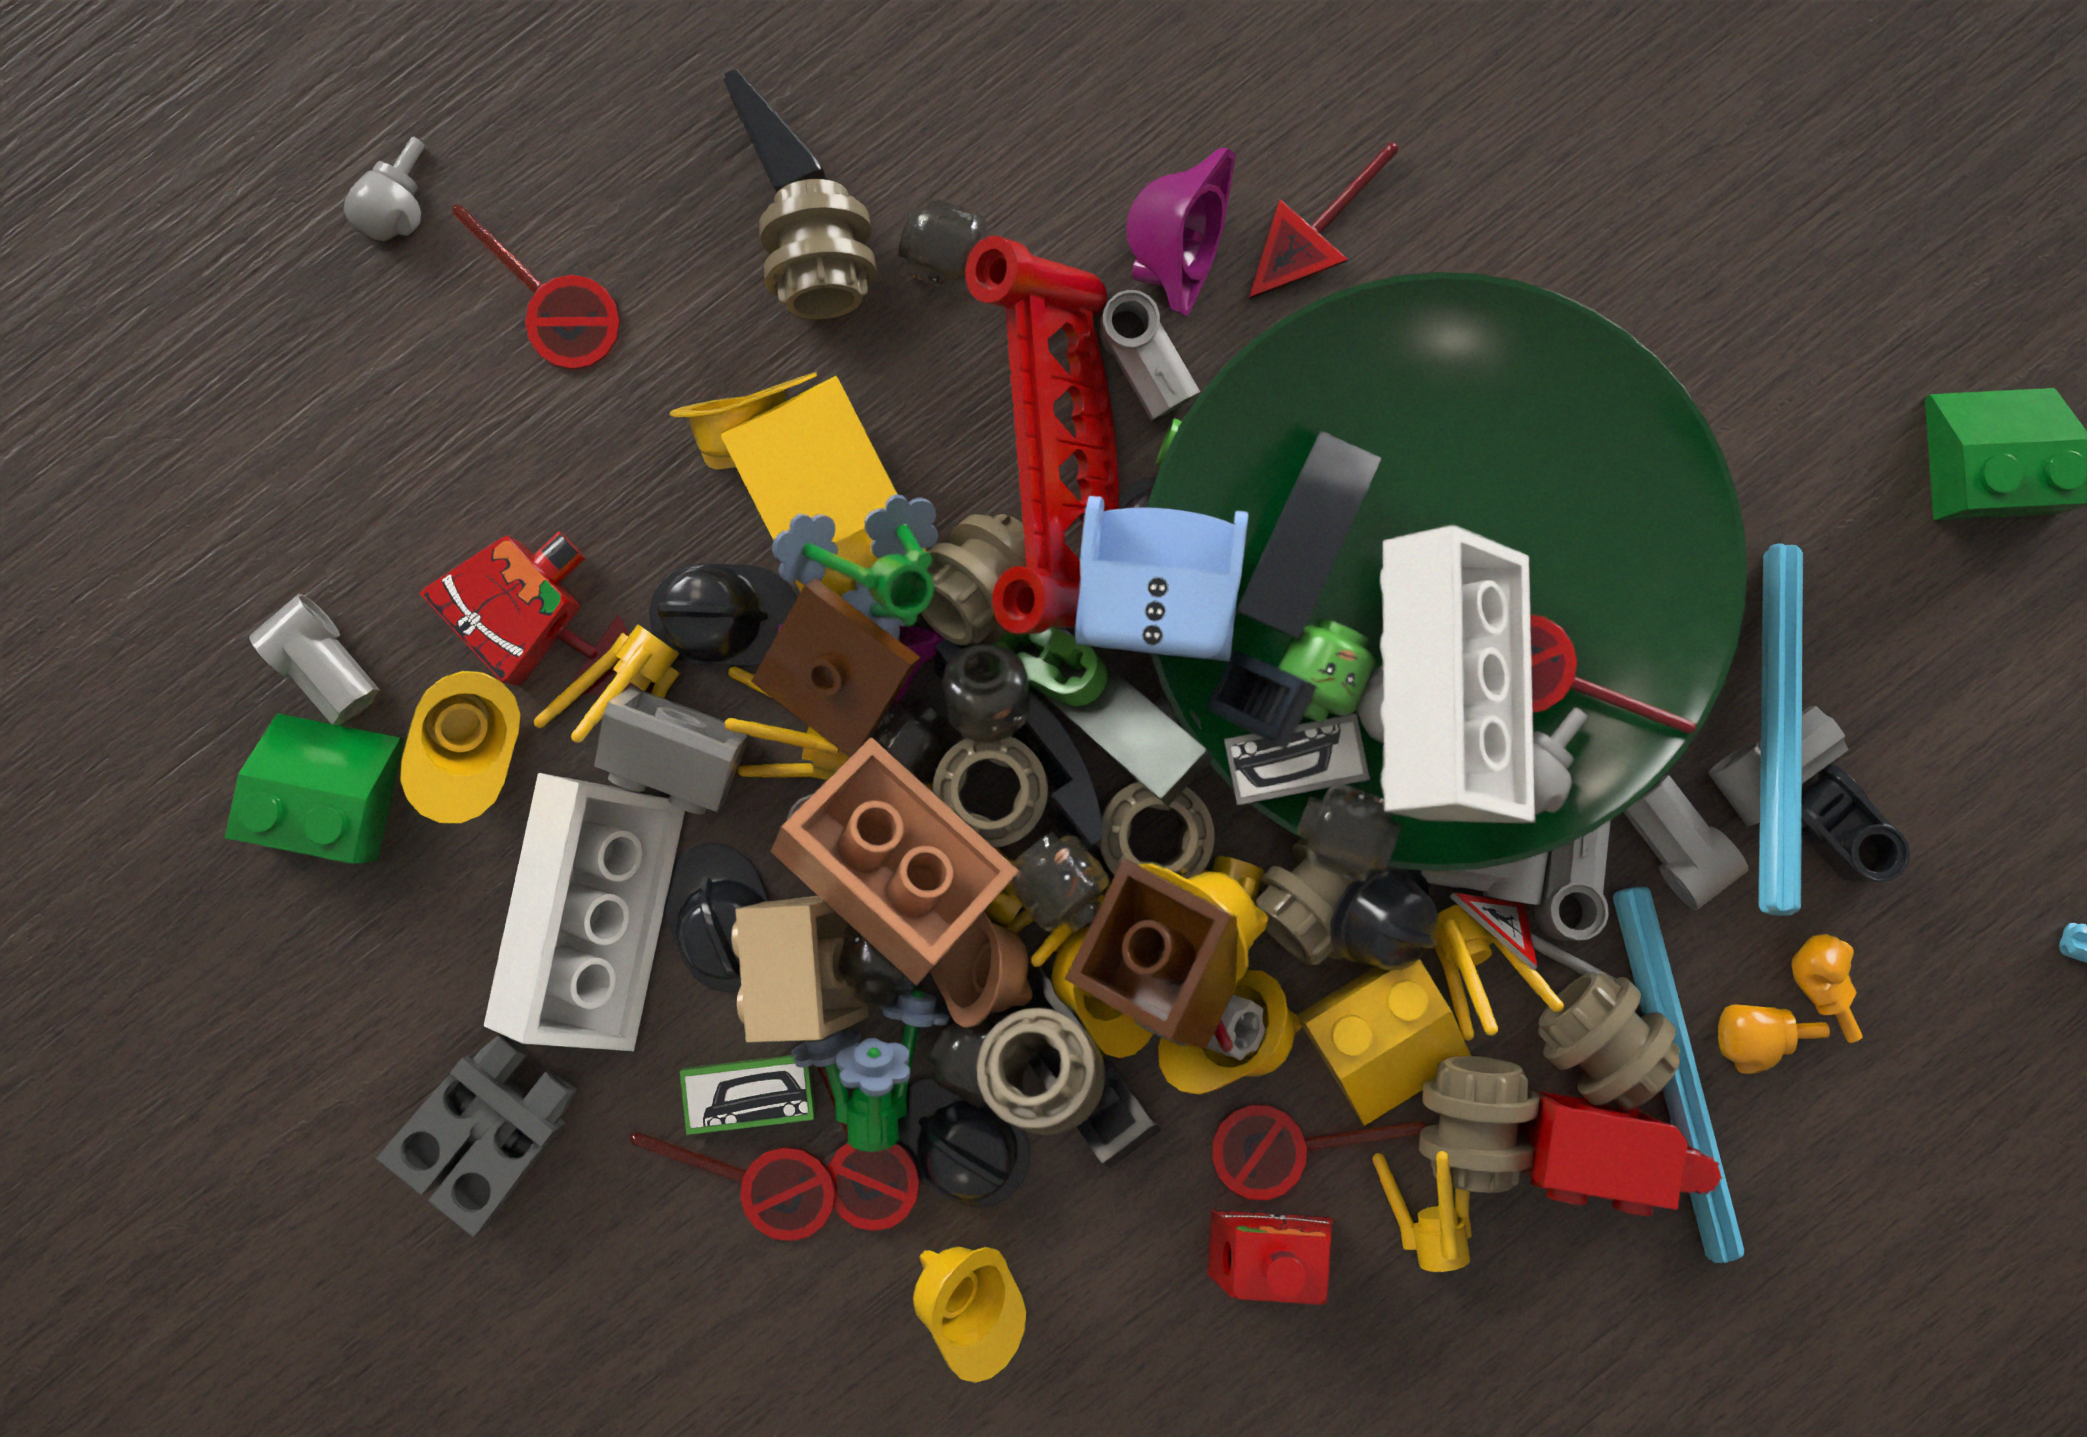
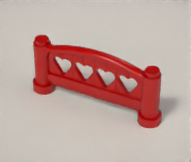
[965,236,1119,634]

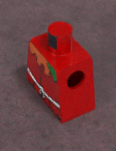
[419,531,586,686]
[1207,1209,1333,1305]

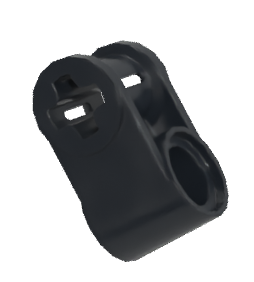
[1801,764,1910,882]

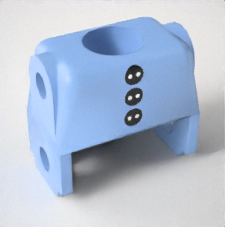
[1075,496,1248,661]

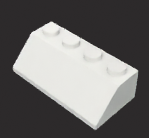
[1380,525,1534,823]
[484,773,685,1051]

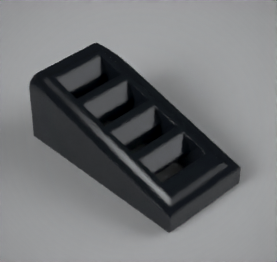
[723,69,826,194]
[1206,649,1318,749]

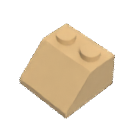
[732,896,869,1042]

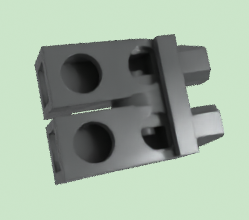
[376,1034,577,1238]

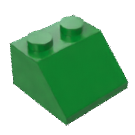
[1925,388,2087,521]
[225,713,404,864]

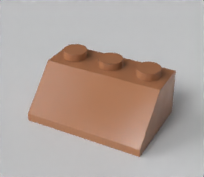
[770,737,1019,985]

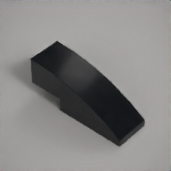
[1237,431,1381,639]
[994,966,1161,1169]

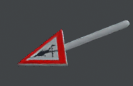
[1450,893,1616,980]

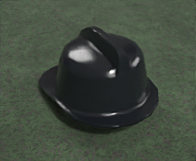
[649,563,797,666]
[664,843,768,993]
[1330,865,1438,970]
[892,1078,1030,1207]

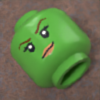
[1278,618,1376,724]

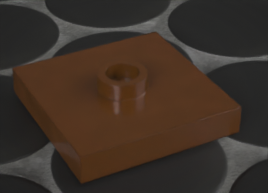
[751,578,920,758]

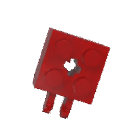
[1518,1089,1723,1216]

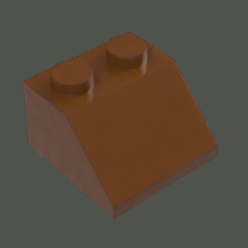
[1065,858,1237,1049]

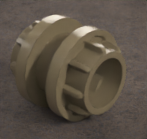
[759,179,877,319]
[921,514,1026,645]
[933,733,1048,848]
[1100,781,1215,879]
[1256,837,1379,965]
[1538,972,1680,1111]
[977,1008,1105,1135]
[1419,1056,1540,1193]

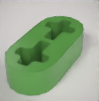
[992,627,1108,706]

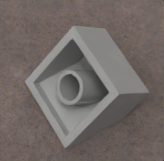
[594,686,750,815]

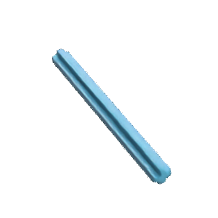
[1759,544,1803,916]
[1613,886,1744,1263]

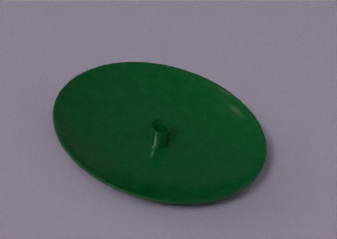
[1148,272,1747,872]

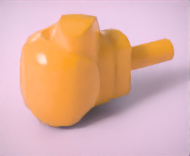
[1791,934,1863,1043]
[1718,1004,1830,1074]

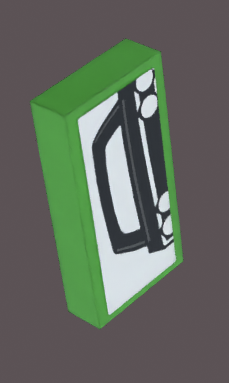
[680,1055,817,1135]

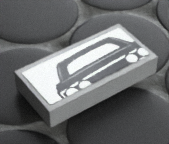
[1224,713,1369,805]

